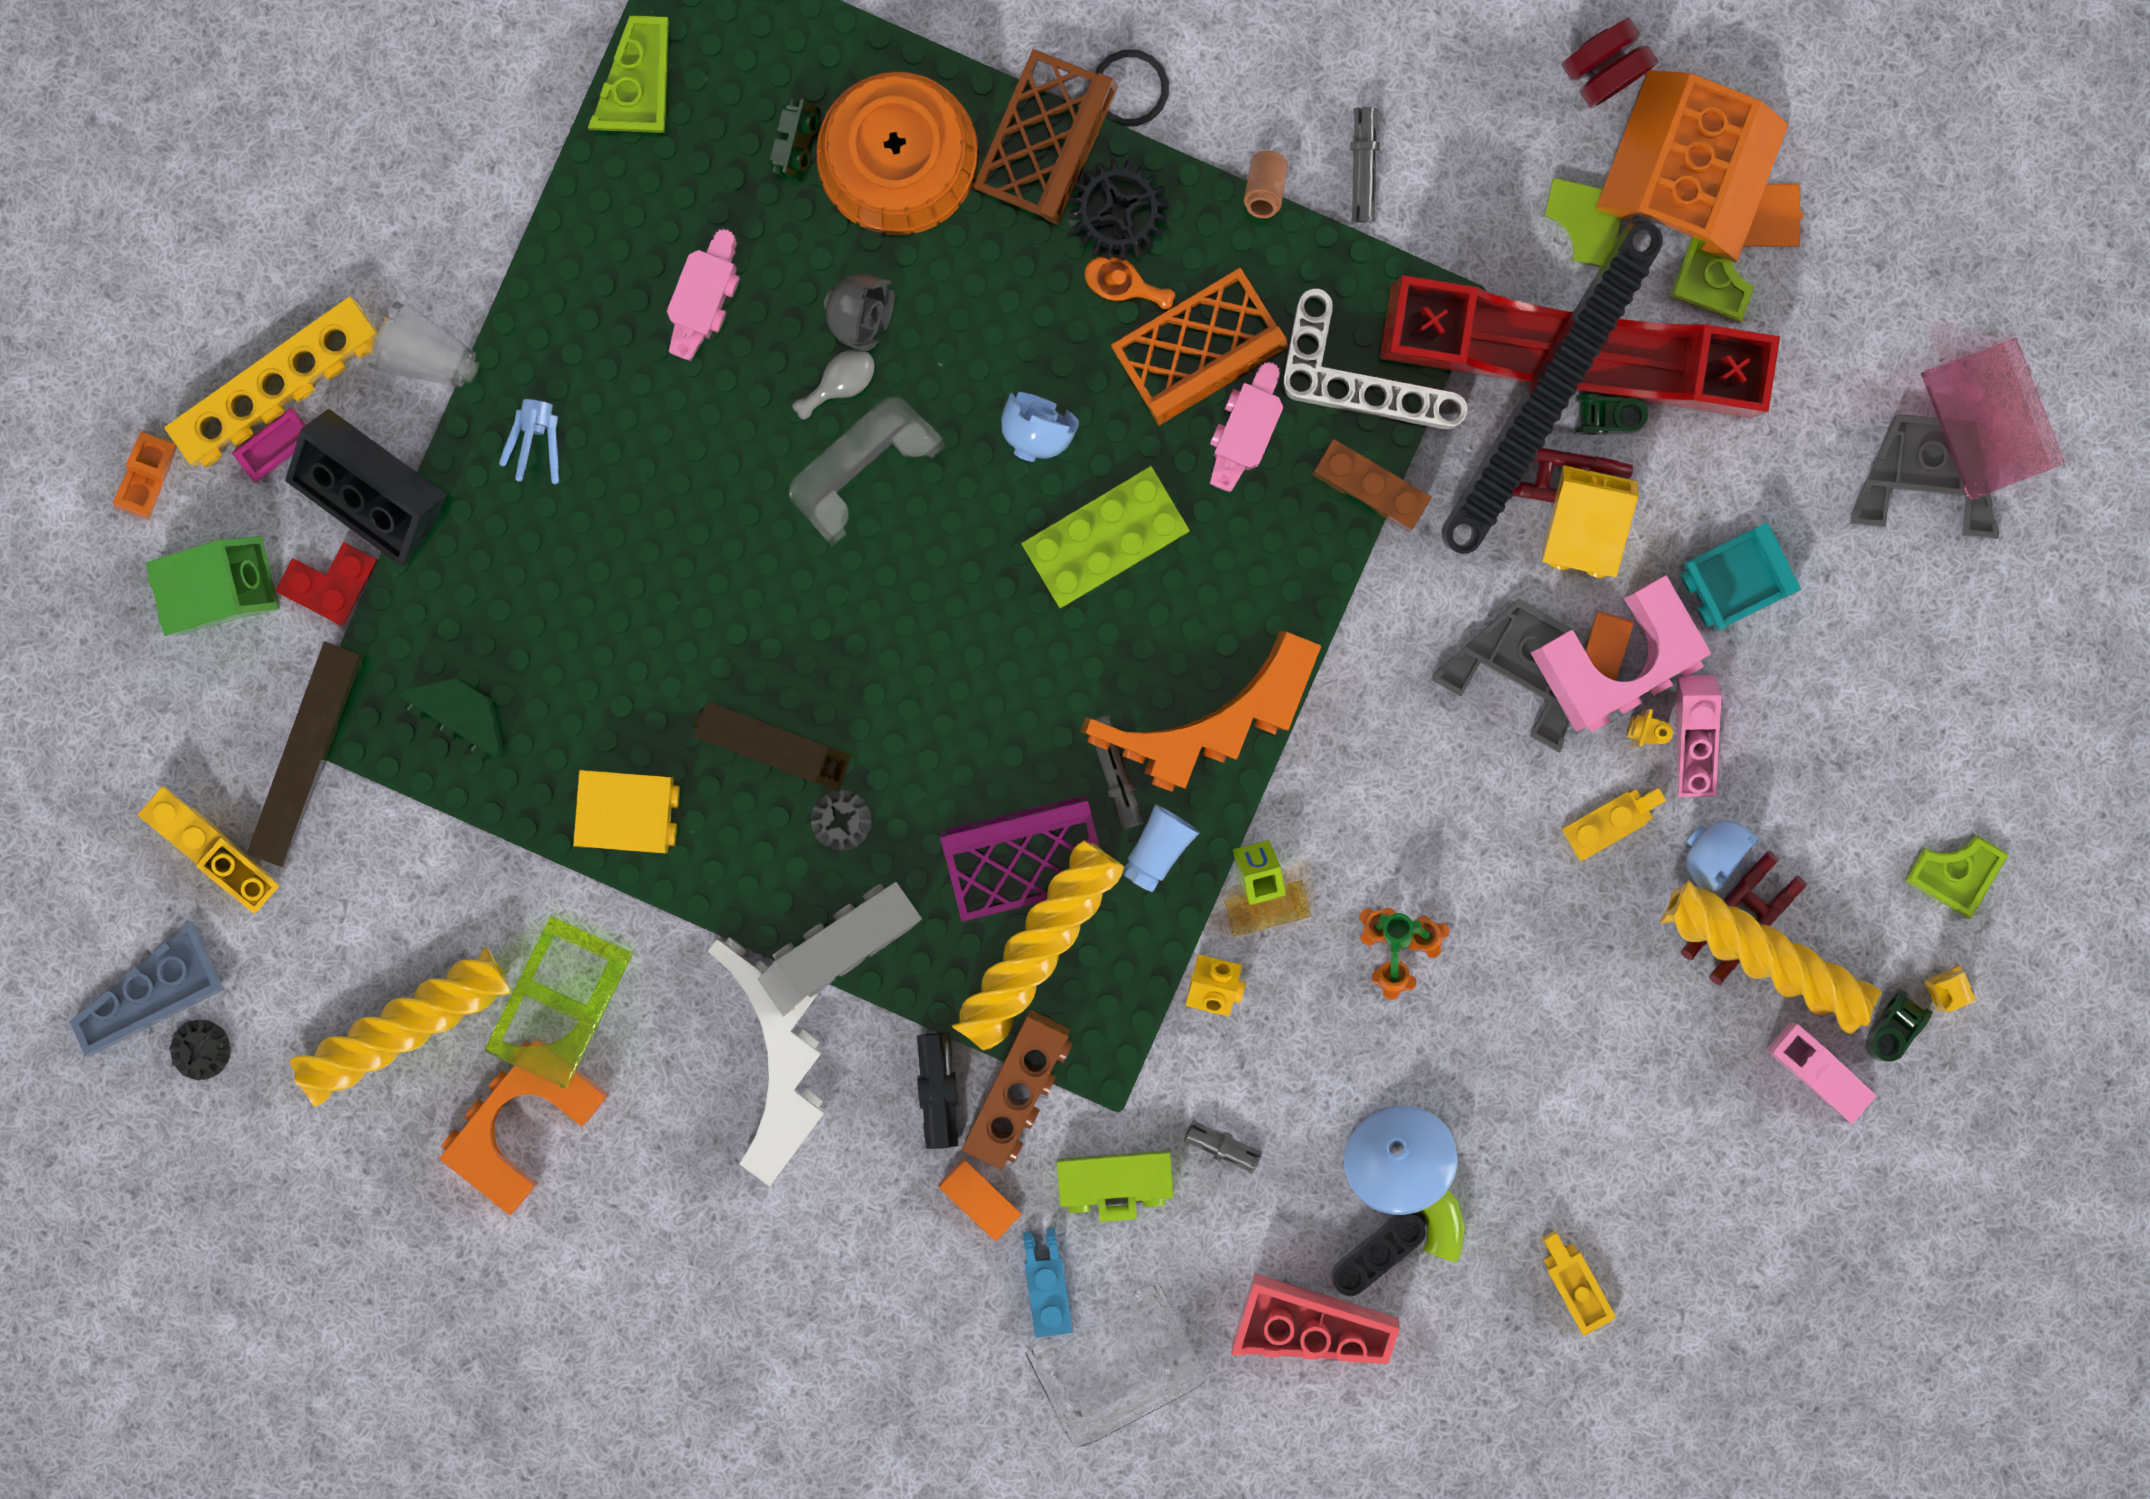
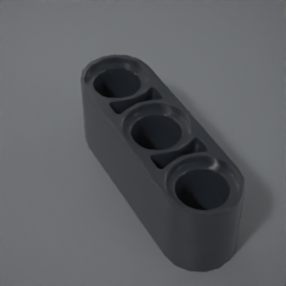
[1331,1213,1426,1296]

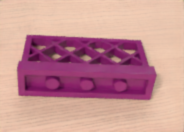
[940,794,1100,922]

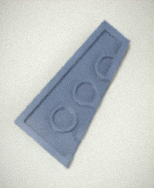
[70,921,225,1057]

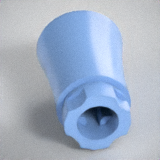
[1122,804,1200,892]

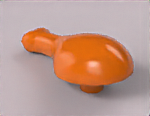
[1084,256,1176,310]

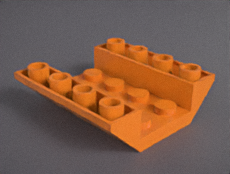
[1595,70,1789,263]

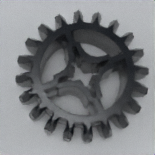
[1068,158,1170,261]

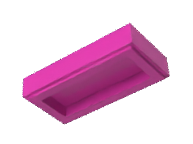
[232,407,306,483]

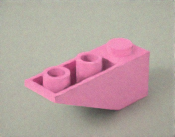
[1676,675,1722,797]
[1766,1022,1876,1124]

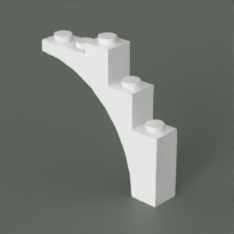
[708,937,826,1187]

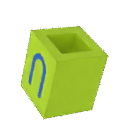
[1233,840,1286,905]

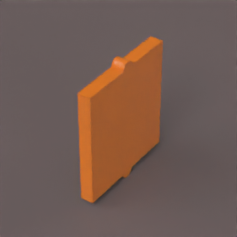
[1743,184,1804,247]

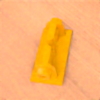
[1626,709,1673,747]

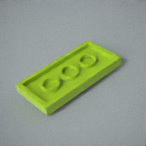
[1021,466,1190,609]

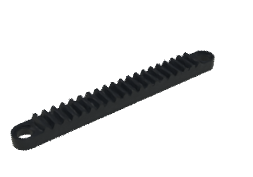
[1442,221,1663,554]

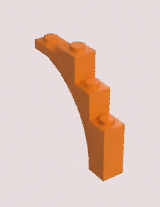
[1080,631,1321,792]

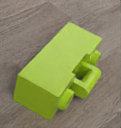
[1057,1150,1174,1222]

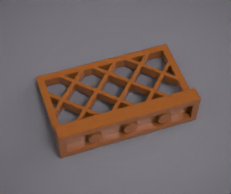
[973,49,1118,225]

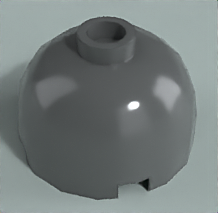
[824,273,895,351]

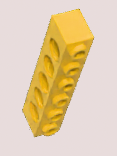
[164,296,381,468]

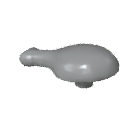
[792,349,875,420]

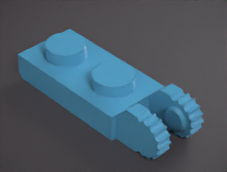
[1023,1228,1073,1338]

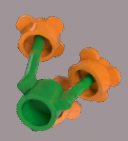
[1359,908,1450,1000]

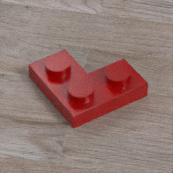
[275,542,378,627]

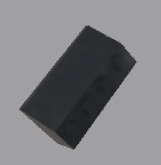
[285,409,447,567]

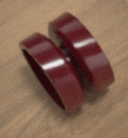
[1561,17,1659,109]

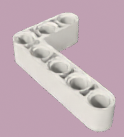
[1282,289,1467,429]

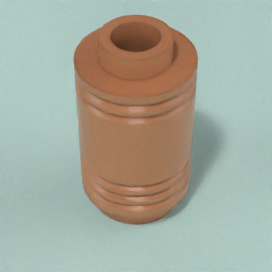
[1244,150,1288,218]

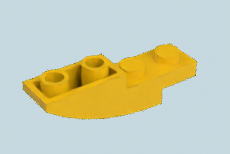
[137,785,280,915]

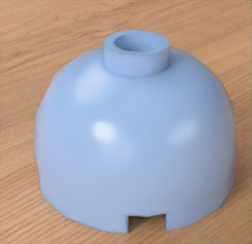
[1001,392,1079,462]
[1686,820,1759,893]

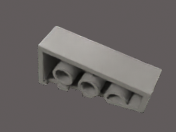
[758,882,922,1017]

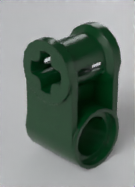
[1574,394,1648,435]
[1865,989,1933,1062]

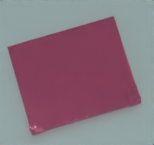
[1920,337,2065,501]

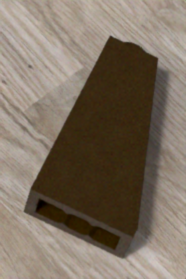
[694,701,852,790]

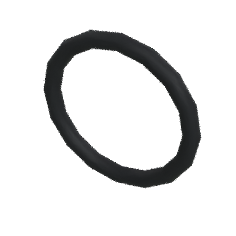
[1095,50,1169,126]

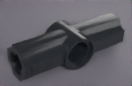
[917,1032,959,1149]

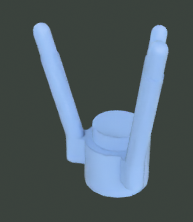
[499,399,559,484]

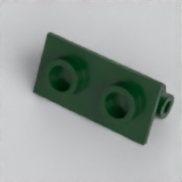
[768,99,820,181]

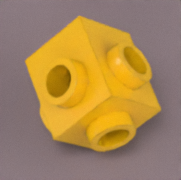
[1185,954,1246,1017]

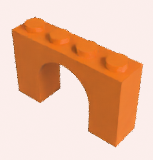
[439,1038,609,1216]

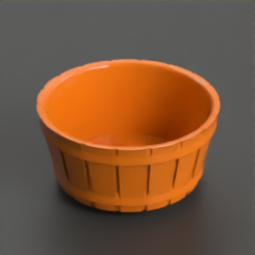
[816,72,979,236]

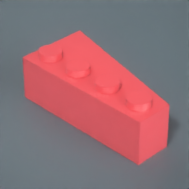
[1231,1273,1400,1364]

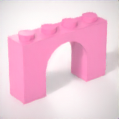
[1531,575,1712,732]

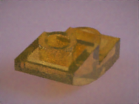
[1224,880,1312,937]

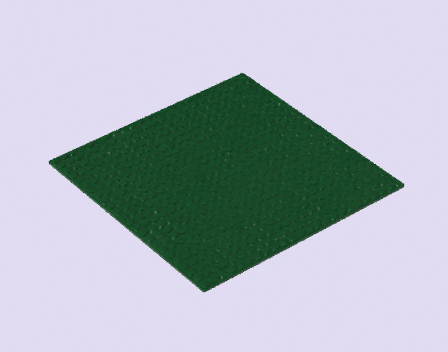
[326,0,1486,1112]

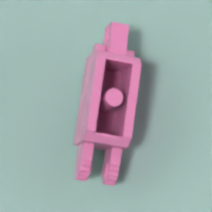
[667,228,740,361]
[1210,362,1283,492]

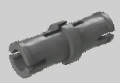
[1183,1120,1262,1174]

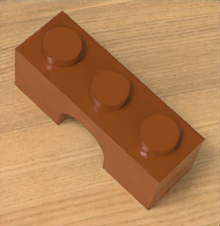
[1312,439,1432,532]

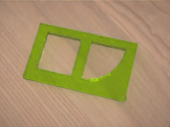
[485,916,633,1089]

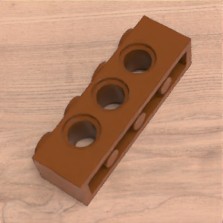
[962,1010,1073,1170]

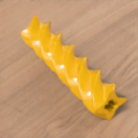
[952,841,1124,1051]
[1659,880,1882,1034]
[289,946,512,1107]

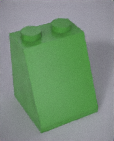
[146,536,280,636]

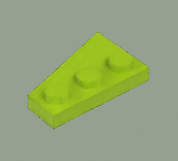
[588,16,669,133]

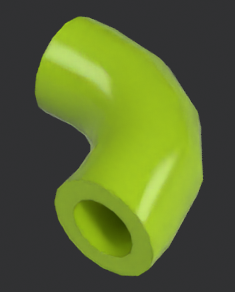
[1420,1189,1465,1262]

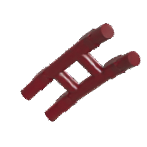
[1512,447,1633,503]
[1681,851,1807,985]

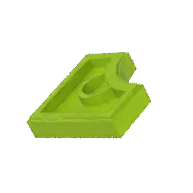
[1544,178,1621,267]
[1670,237,1755,323]
[1904,835,2009,919]

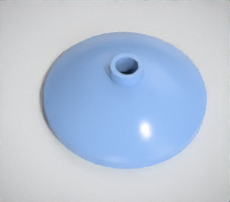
[1344,1106,1458,1215]

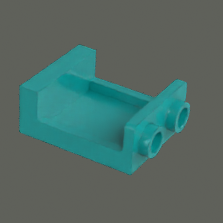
[1680,522,1802,632]

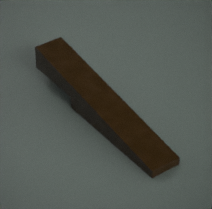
[246,641,364,867]

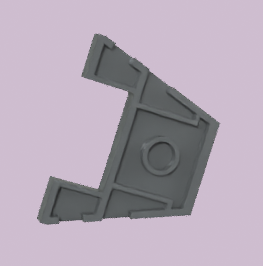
[1849,414,1999,539]
[1431,599,1585,753]

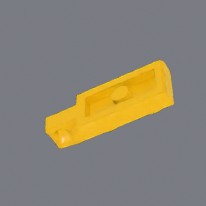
[1561,788,1666,862]
[1541,1230,1616,1336]

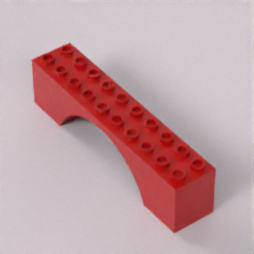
[1380,275,1780,419]

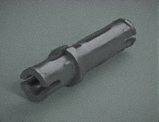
[1350,107,1380,223]
[1094,715,1144,831]

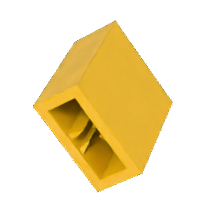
[1542,466,1639,578]
[573,770,680,853]

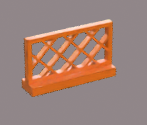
[1111,268,1288,426]

